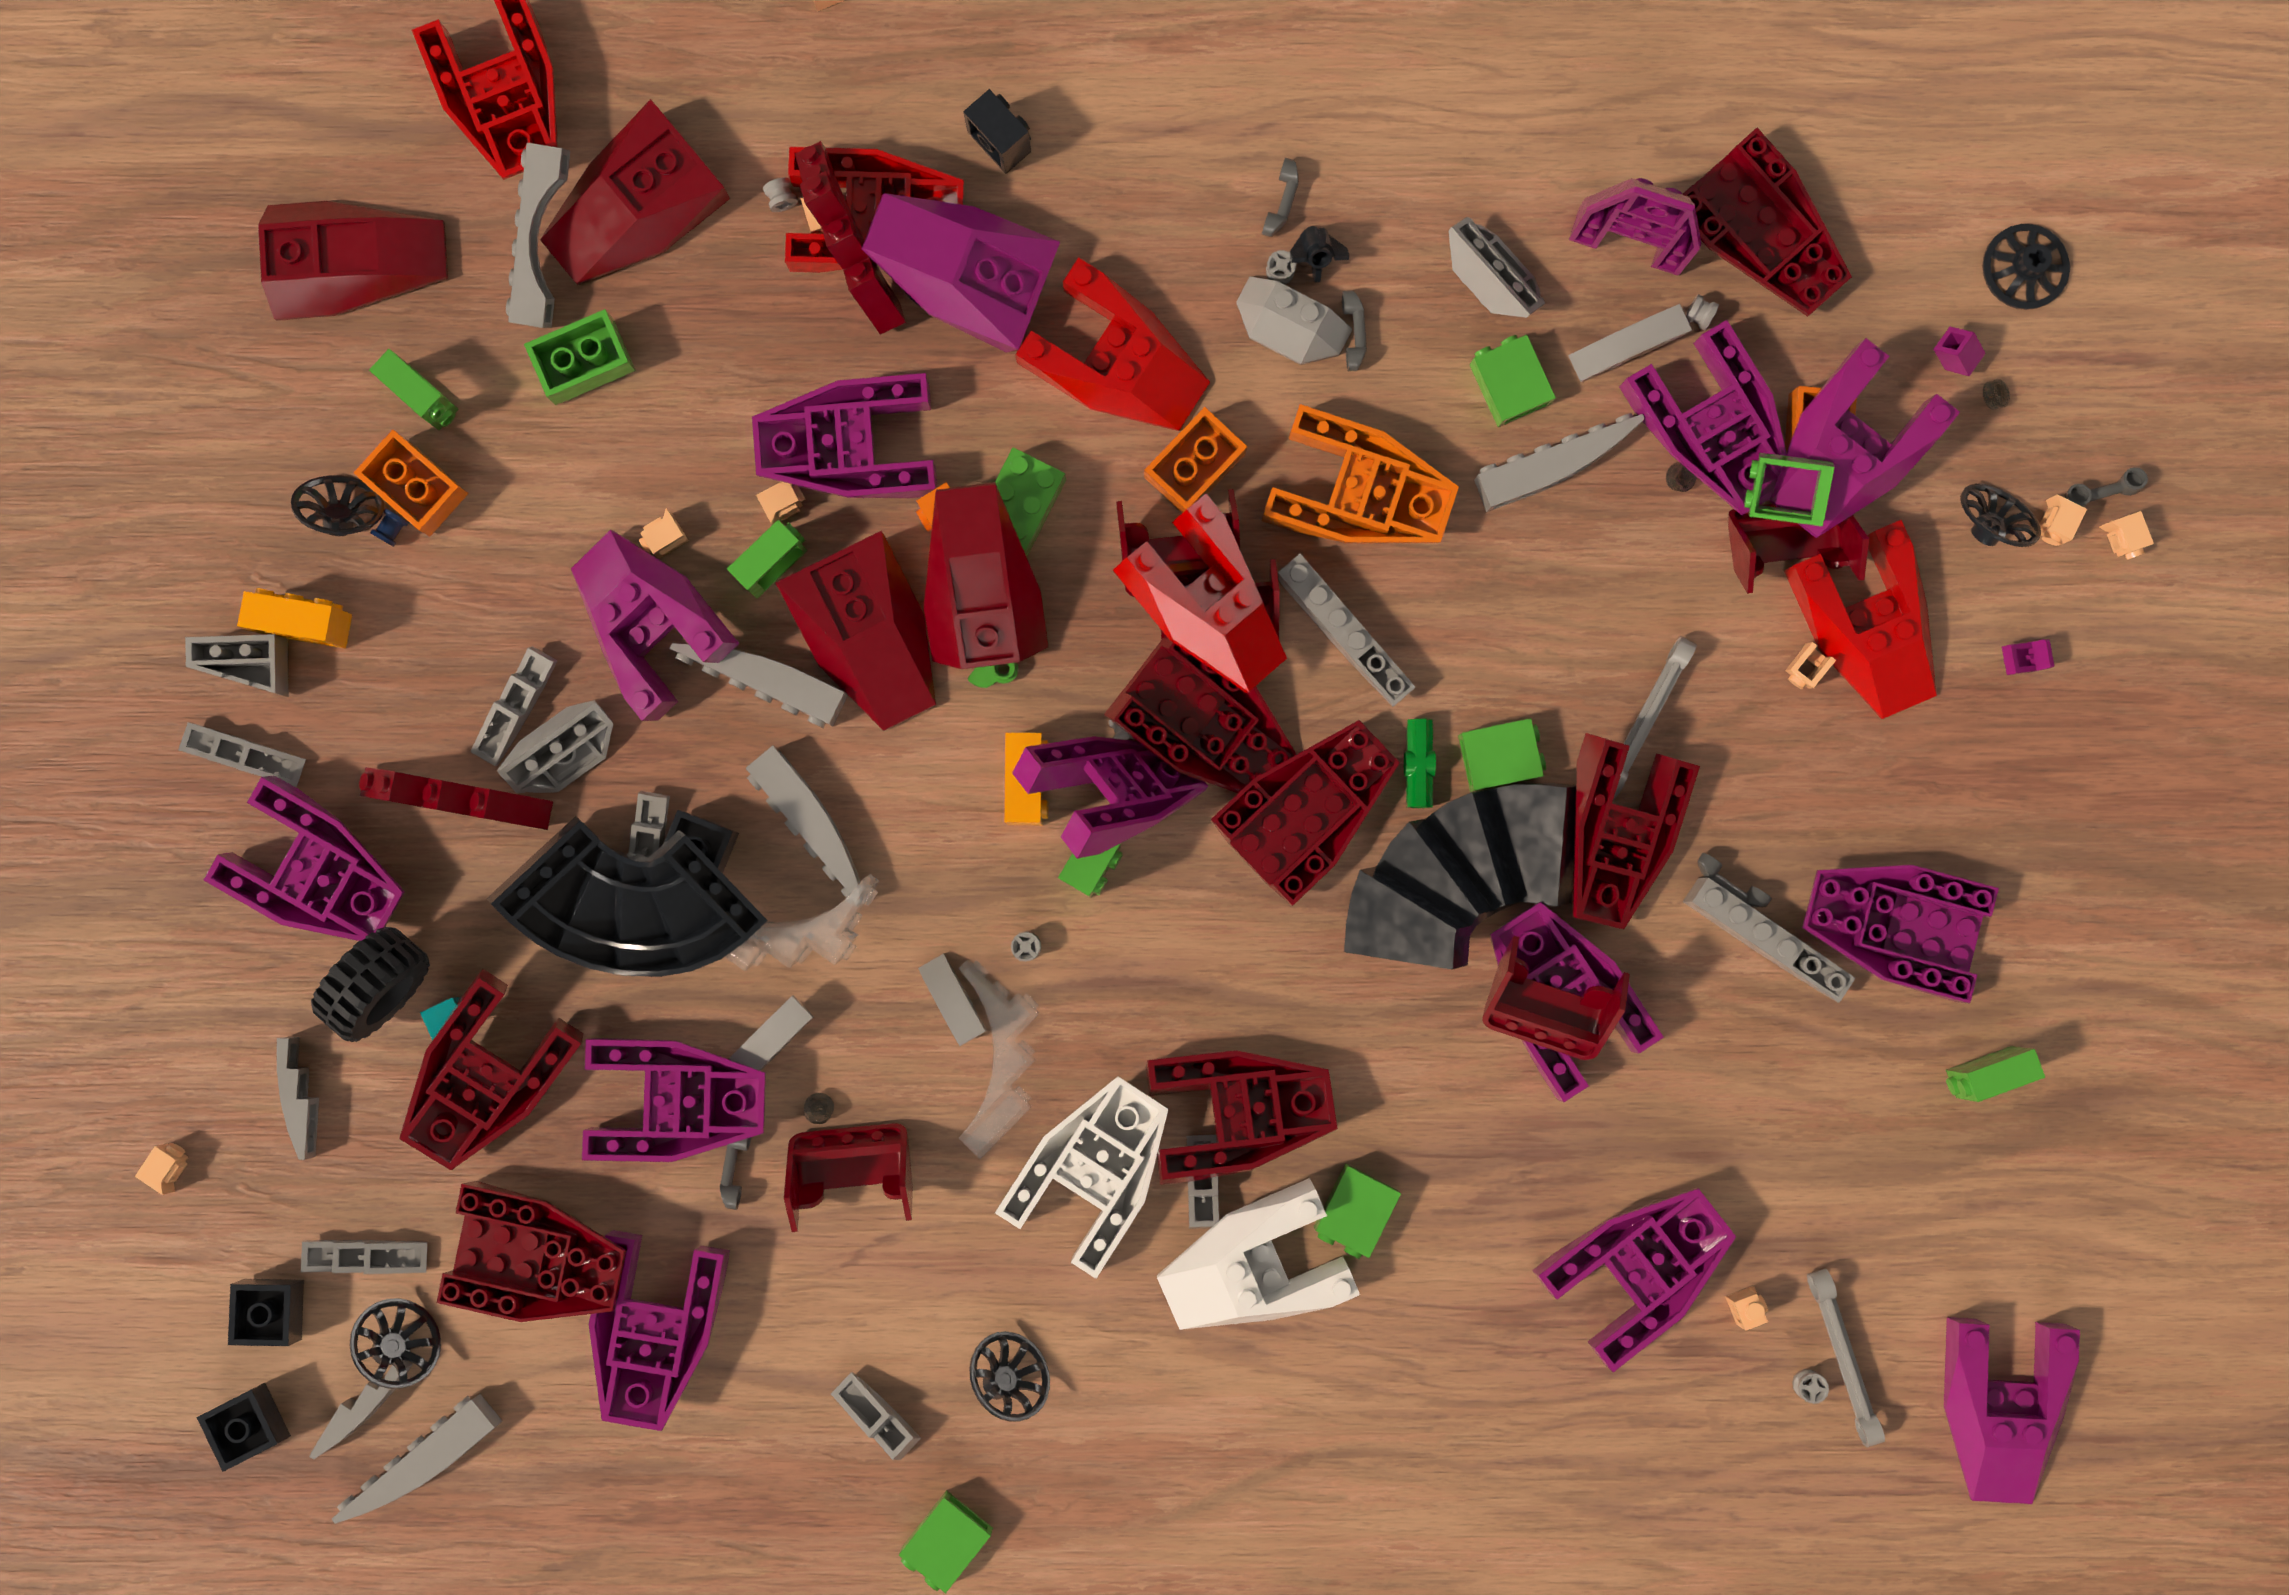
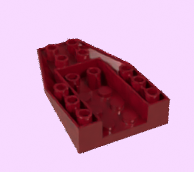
[540,99,730,285]
[775,530,936,731]
[1104,635,1297,793]
[436,1181,627,1322]

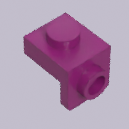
[2002,639,2054,675]

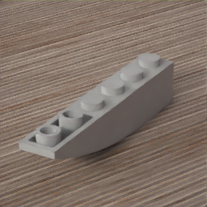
[1474,413,1644,512]
[1278,554,1416,707]
[670,643,848,728]
[746,746,866,905]
[1683,877,1855,1003]
[332,1394,503,1524]

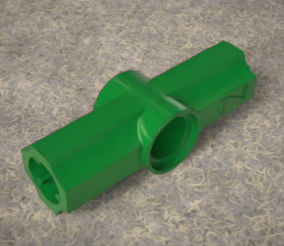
[1403,719,1436,809]

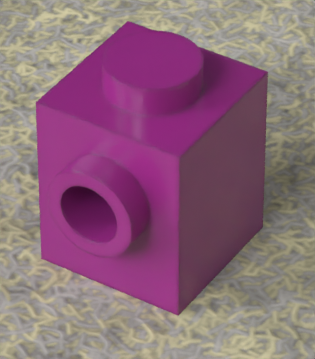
[1933,326,1986,376]

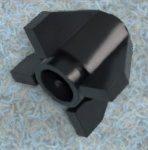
[1290,225,1349,283]

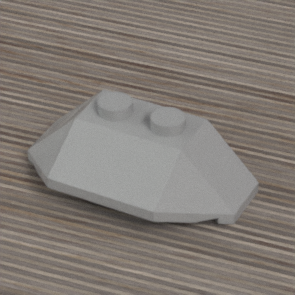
[1449,217,1545,318]
[1236,276,1352,365]
[497,700,613,793]

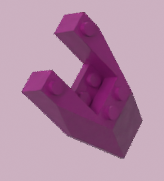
[1569,178,1701,276]
[1619,320,1787,515]
[1770,338,1960,538]
[752,373,937,498]
[571,530,739,721]
[1012,736,1208,859]
[203,776,405,941]
[1490,902,1664,1102]
[582,1038,766,1162]
[1532,1188,1736,1372]
[589,1230,730,1431]
[1944,1317,2080,1504]

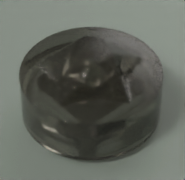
[1983,379,2010,410]
[1666,462,1697,492]
[804,1093,834,1124]

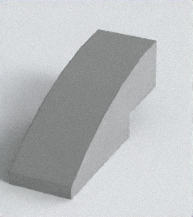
[918,953,987,1046]
[1187,1135,1219,1229]
[831,1372,921,1460]

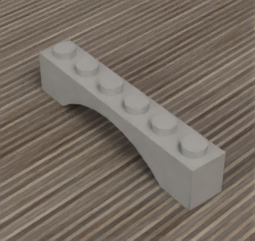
[506,143,570,328]

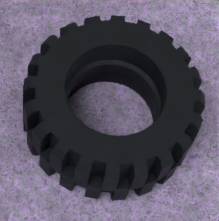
[311,927,430,1042]

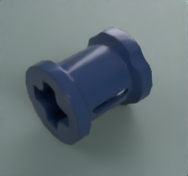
[370,508,409,547]

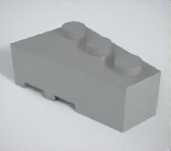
[185,634,289,697]

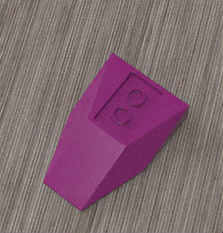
[862,193,1060,353]
[1802,865,1999,1003]

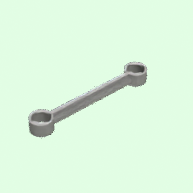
[1614,636,1697,798]
[1807,1269,1885,1448]

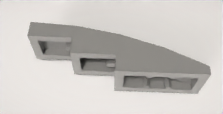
[1568,304,1693,382]
[470,646,558,766]
[178,722,306,787]
[627,791,670,857]
[729,996,814,1071]
[277,1037,319,1160]
[301,1240,427,1274]
[309,1360,413,1459]

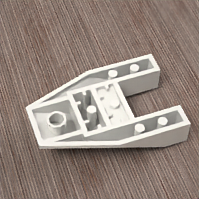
[995,1076,1168,1278]
[1157,1178,1360,1330]

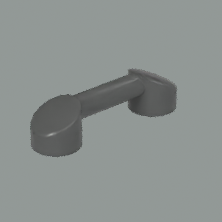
[1262,157,1299,237]
[1342,290,1367,371]
[2065,467,2148,507]
[1697,853,1772,907]
[720,1137,751,1210]

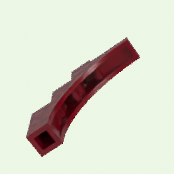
[795,141,906,335]
[359,767,553,830]

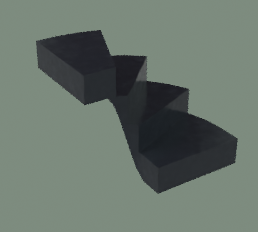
[1344,783,1576,970]
[487,816,768,977]

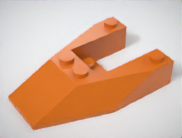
[1261,404,1459,543]

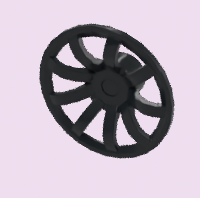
[1982,224,2070,310]
[291,475,384,537]
[1960,484,2041,547]
[349,1298,441,1389]
[969,1331,1050,1422]

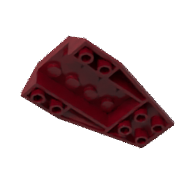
[1682,127,1852,317]
[258,201,448,321]
[924,482,1049,669]
[1211,720,1400,906]

